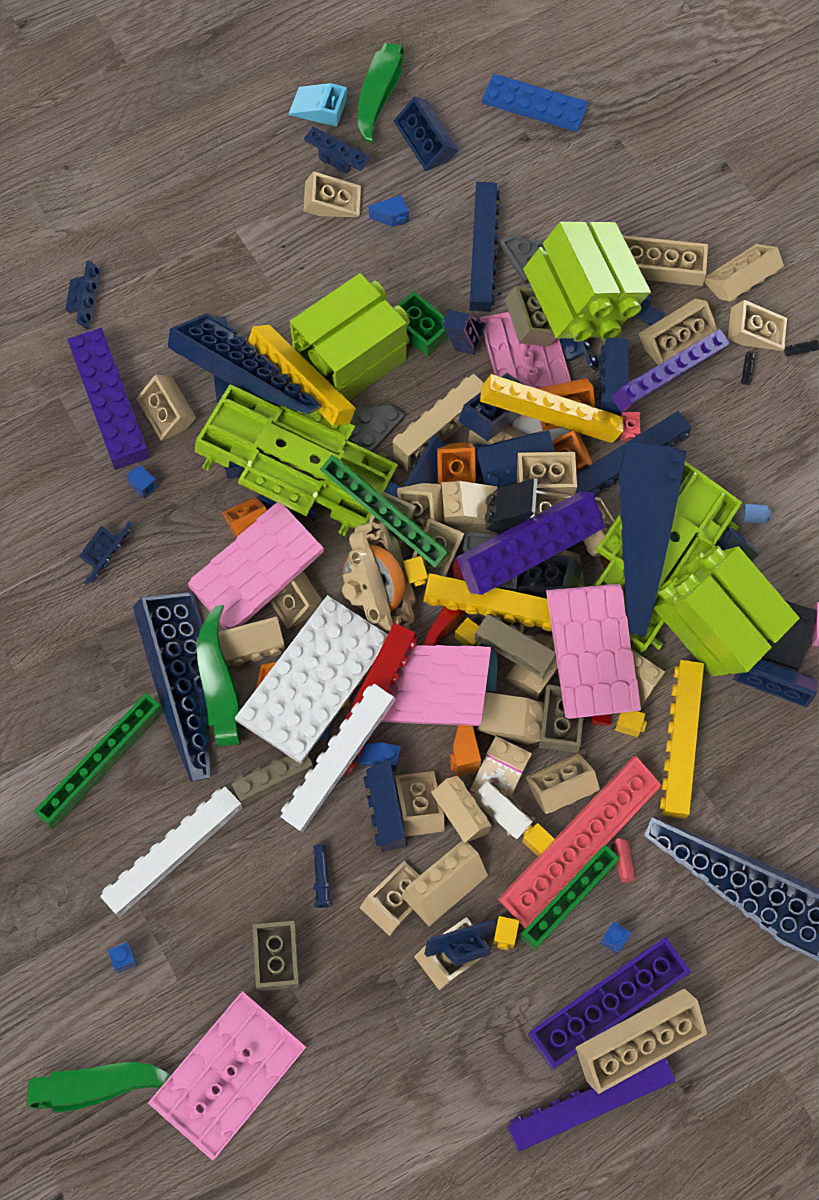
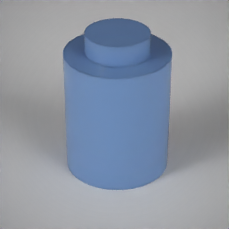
[742,504,771,524]

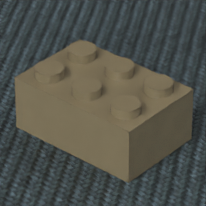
[505,286,556,346]
[538,685,583,753]
[252,921,300,992]

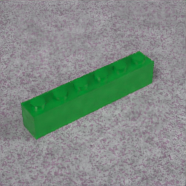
[520,845,620,951]

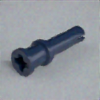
[313,844,333,908]

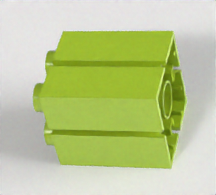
[523,222,651,342]
[290,273,410,401]
[653,546,800,677]

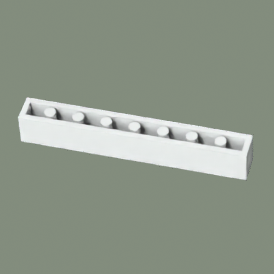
[281,684,396,832]
[100,787,243,918]

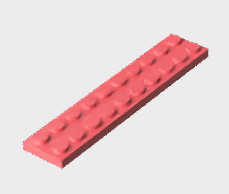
[498,756,662,929]

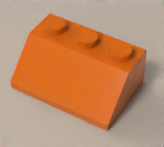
[536,378,595,430]

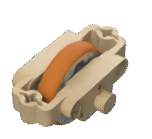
[342,522,415,633]

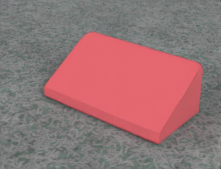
[613,838,636,883]

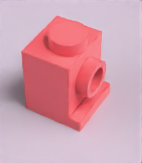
[620,412,641,442]

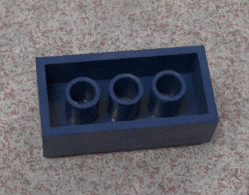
[599,338,628,416]
[458,373,524,442]

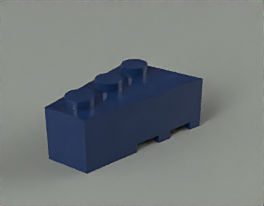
[443,310,487,355]

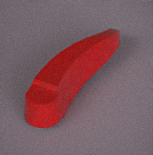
[423,558,467,646]

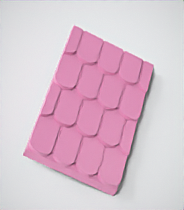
[480,312,571,418]
[188,502,324,630]
[546,584,641,719]
[370,645,491,726]
[148,991,306,1161]

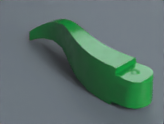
[358,43,404,144]
[197,605,242,747]
[26,1062,171,1113]

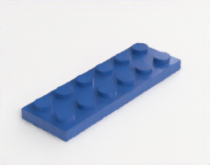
[482,73,589,132]

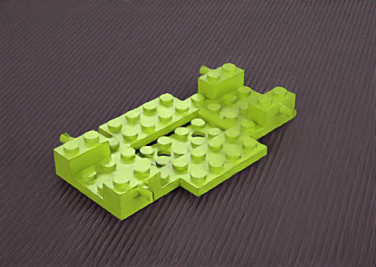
[194,384,398,536]
[578,461,742,654]

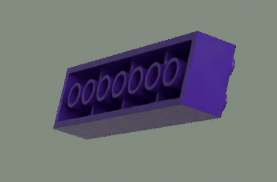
[67,327,150,470]
[456,491,606,595]
[527,937,691,1071]

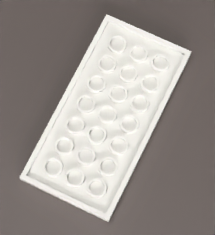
[235,595,388,764]

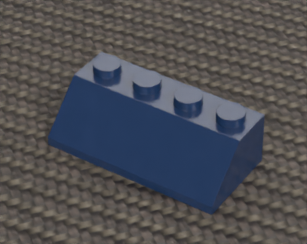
[394,96,459,171]
[476,429,555,487]
[404,435,446,487]
[733,659,818,708]
[363,760,405,852]

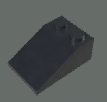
[485,478,537,534]
[516,556,582,599]
[761,601,817,670]

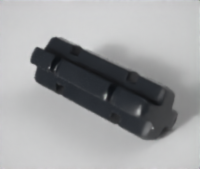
[784,340,819,357]
[741,351,756,385]

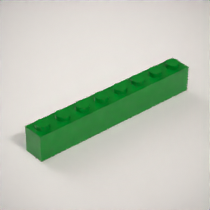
[320,455,452,569]
[34,693,163,829]

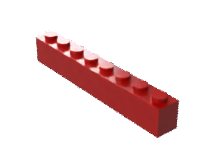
[338,622,418,777]

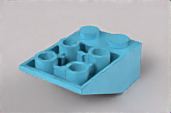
[289,83,347,127]

